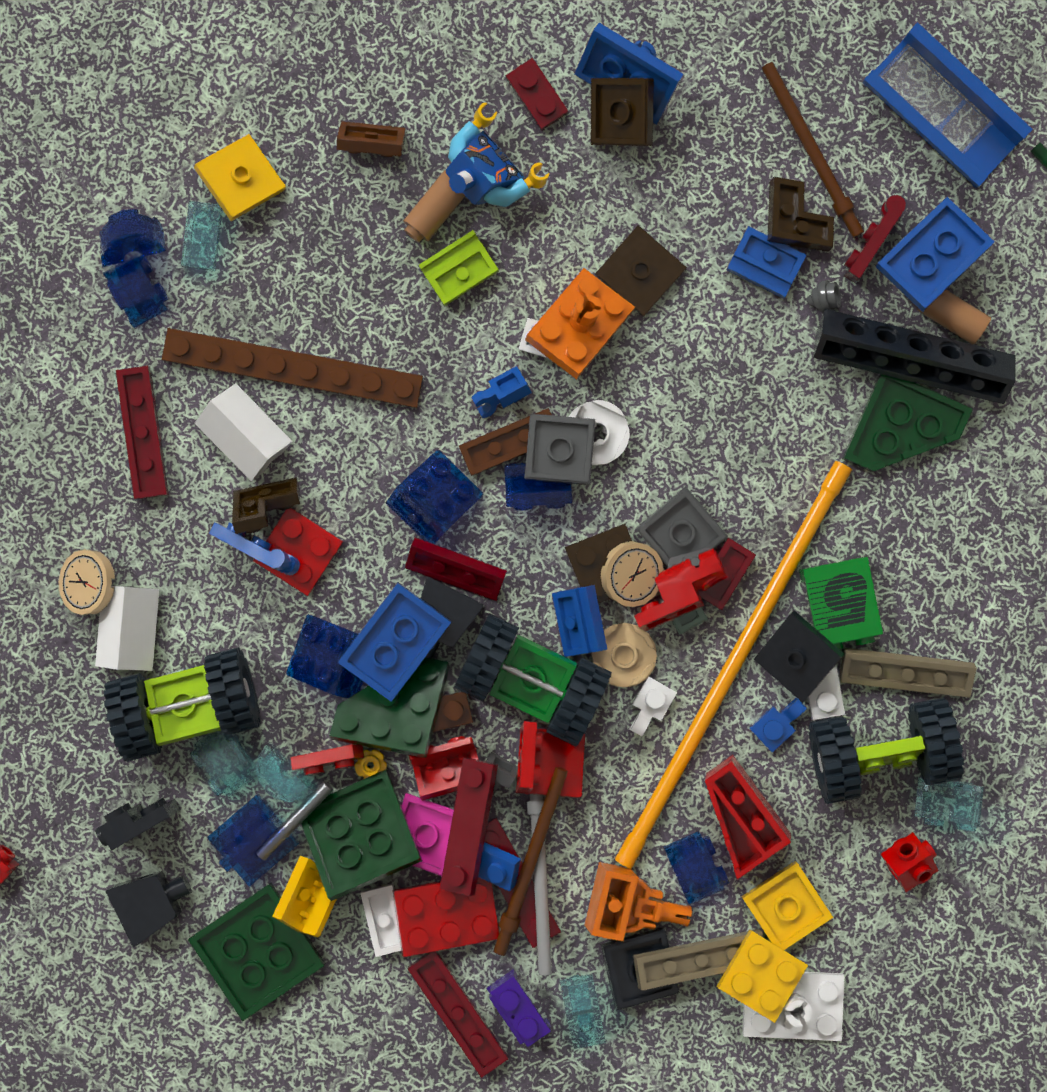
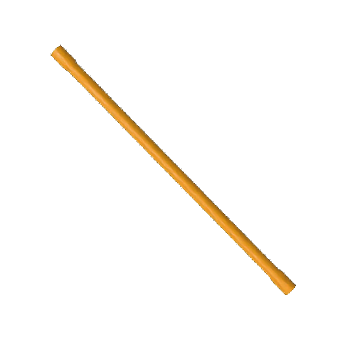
[615,461,852,869]

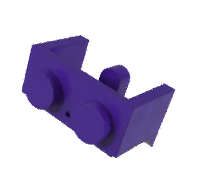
[486,969,551,1047]

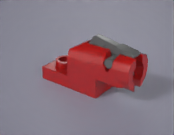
[634,547,728,632]

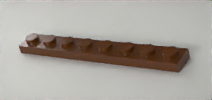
[161,328,423,408]

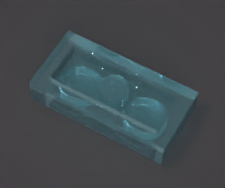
[181,201,223,271]

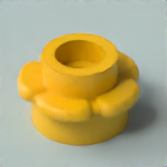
[354,749,387,779]

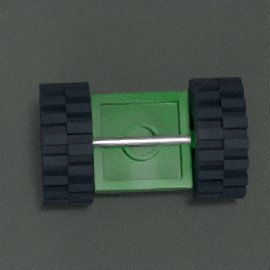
[454,613,612,746]

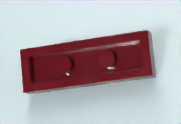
[405,537,507,601]

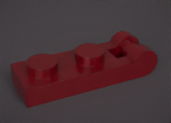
[844,195,906,283]

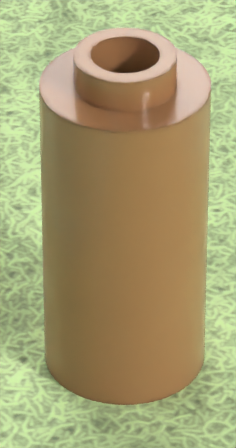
[403,170,465,243]
[917,290,991,345]

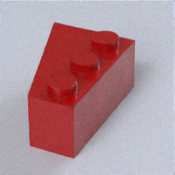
[705,755,791,880]

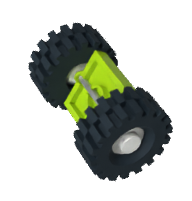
[104,647,261,762]
[809,698,964,804]

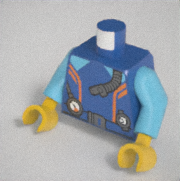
[445,103,549,207]

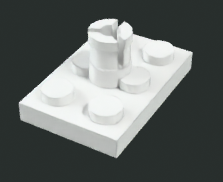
[742,972,844,1041]

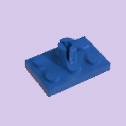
[574,23,684,125]
[876,197,995,312]
[338,582,451,702]

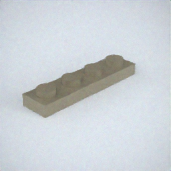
[839,648,977,698]
[633,929,763,991]

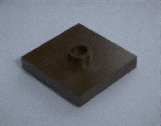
[591,78,654,146]
[595,225,687,317]

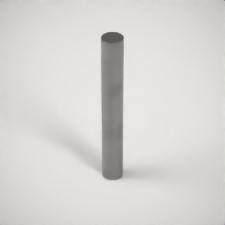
[256,781,333,861]

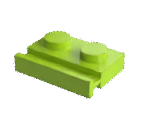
[419,230,499,306]

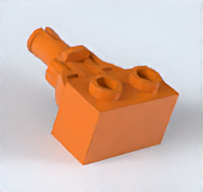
[584,862,692,941]

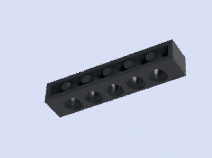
[813,309,1016,404]

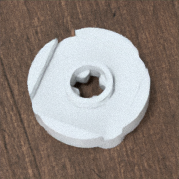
[569,400,630,466]

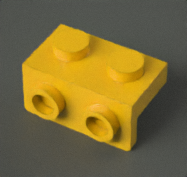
[272,856,337,938]

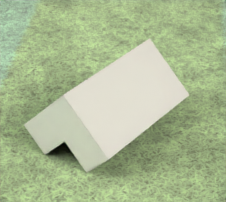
[195,383,292,481]
[95,585,159,671]

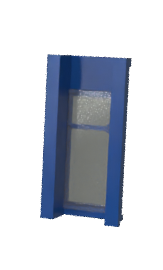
[863,22,1033,188]

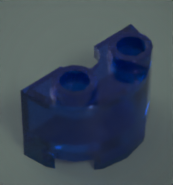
[99,209,166,267]
[103,254,169,328]
[663,831,729,905]

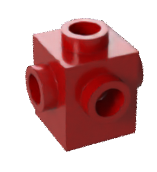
[880,832,939,892]

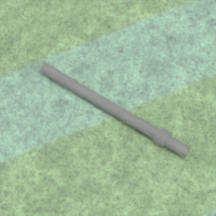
[527,794,552,975]

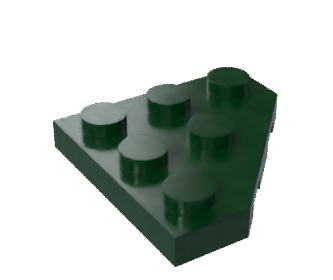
[842,374,973,472]
[329,658,450,758]

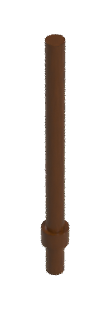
[761,62,864,238]
[493,767,568,956]

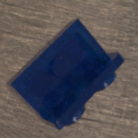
[504,463,572,511]

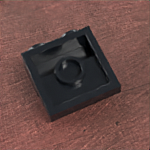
[95,797,181,851]

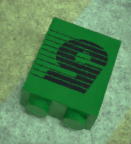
[799,557,883,649]

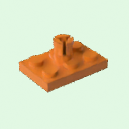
[525,268,635,380]

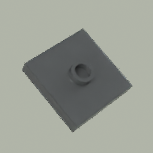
[525,414,596,485]
[636,486,728,566]

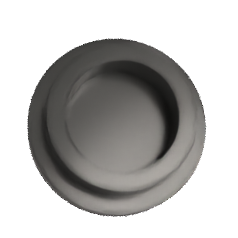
[806,280,841,312]

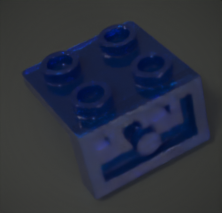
[385,450,483,544]
[286,614,363,698]

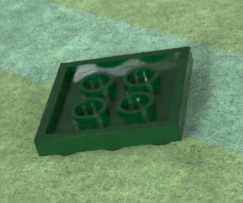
[301,770,423,901]
[188,882,326,1021]

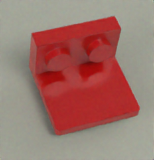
[516,721,585,798]

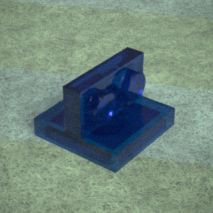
[207,794,300,887]

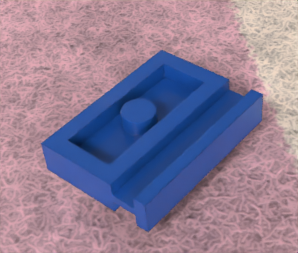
[726,226,806,299]
[552,585,607,657]

